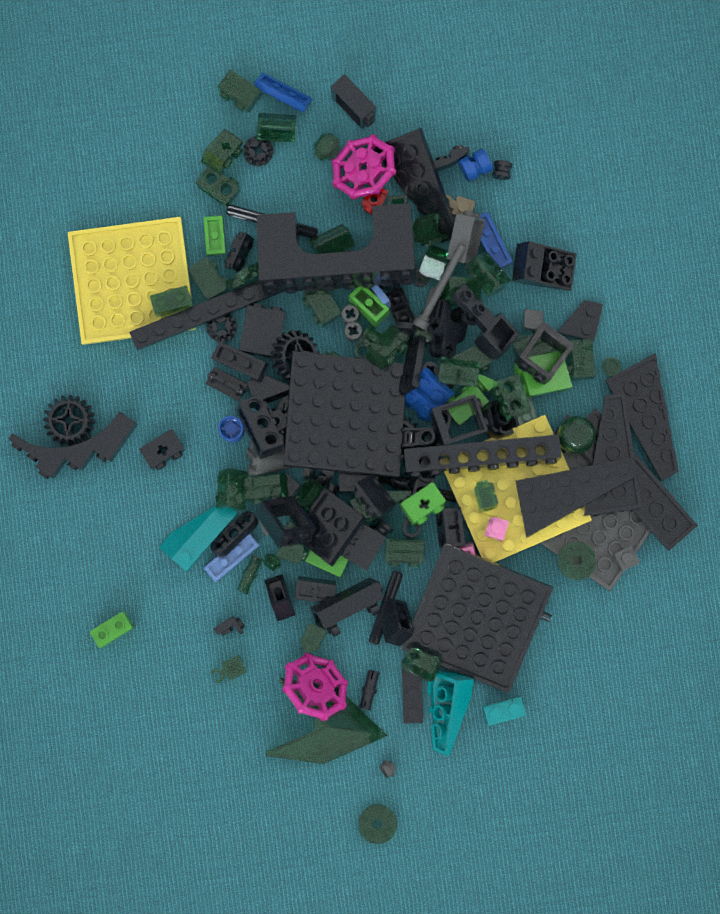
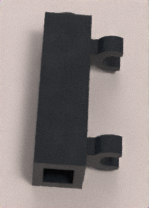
[310,577,384,637]

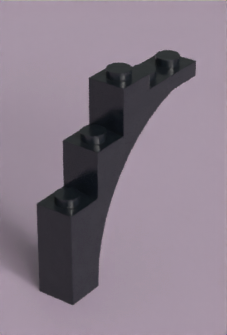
[8,412,138,479]

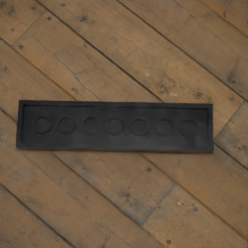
[566,409,698,551]

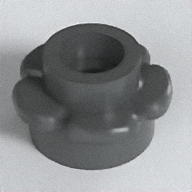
[379,760,397,778]

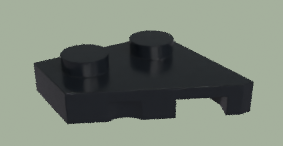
[558,300,603,342]

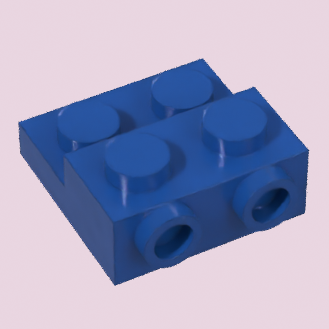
[404,367,454,422]

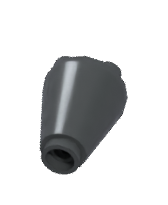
[246,440,294,476]

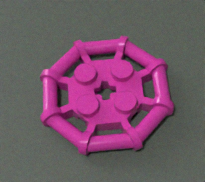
[331,134,396,200]
[282,652,349,721]

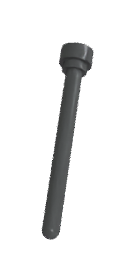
[413,244,465,330]

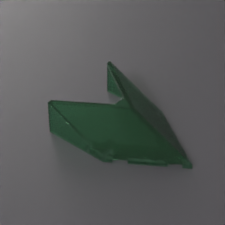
[265,677,388,764]

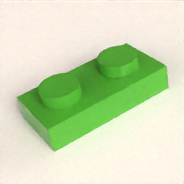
[203,216,226,256]

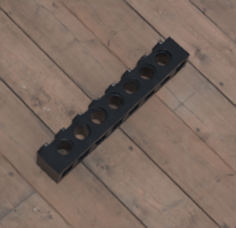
[403,434,561,478]

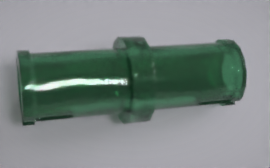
[236,554,263,594]

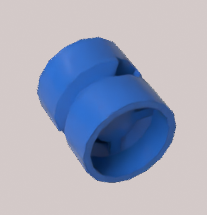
[458,149,493,182]
[218,416,245,443]

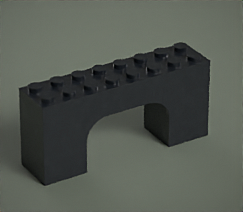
[257,203,417,295]

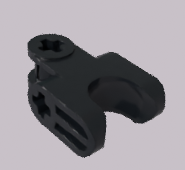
[428,298,468,359]

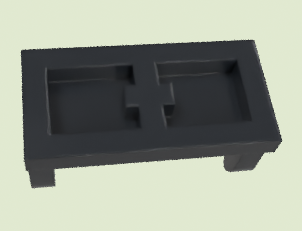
[295,576,336,602]

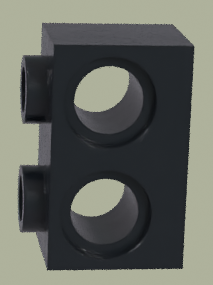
[436,507,465,548]

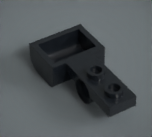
[451,284,519,359]

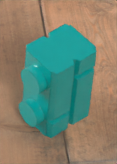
[482,696,526,726]

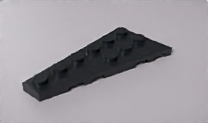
[374,128,455,243]

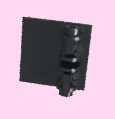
[341,523,386,571]

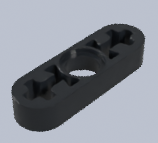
[211,511,258,558]

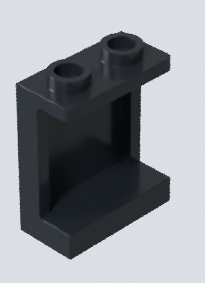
[239,303,286,358]

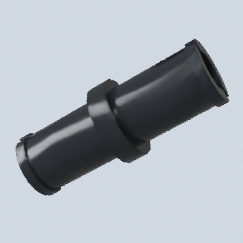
[378,474,415,491]
[359,670,380,710]

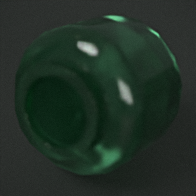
[313,132,341,161]

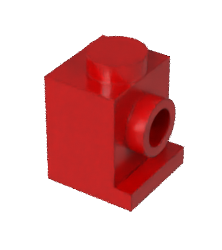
[361,185,388,215]

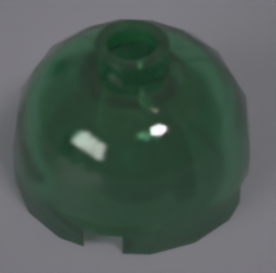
[557,416,596,455]

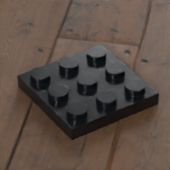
[302,487,366,567]

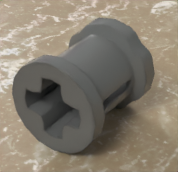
[342,305,359,324]
[345,322,362,342]

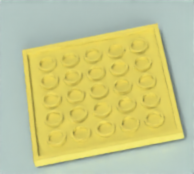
[68,217,196,345]
[440,415,592,563]

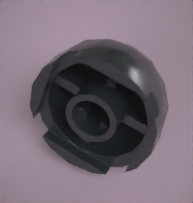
[482,399,518,439]

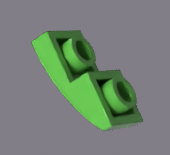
[475,374,513,402]

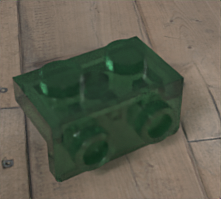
[413,213,448,247]
[215,468,248,511]

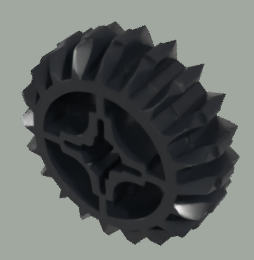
[270,330,320,381]
[43,395,96,447]

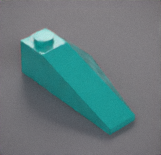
[159,501,238,572]
[427,670,474,756]

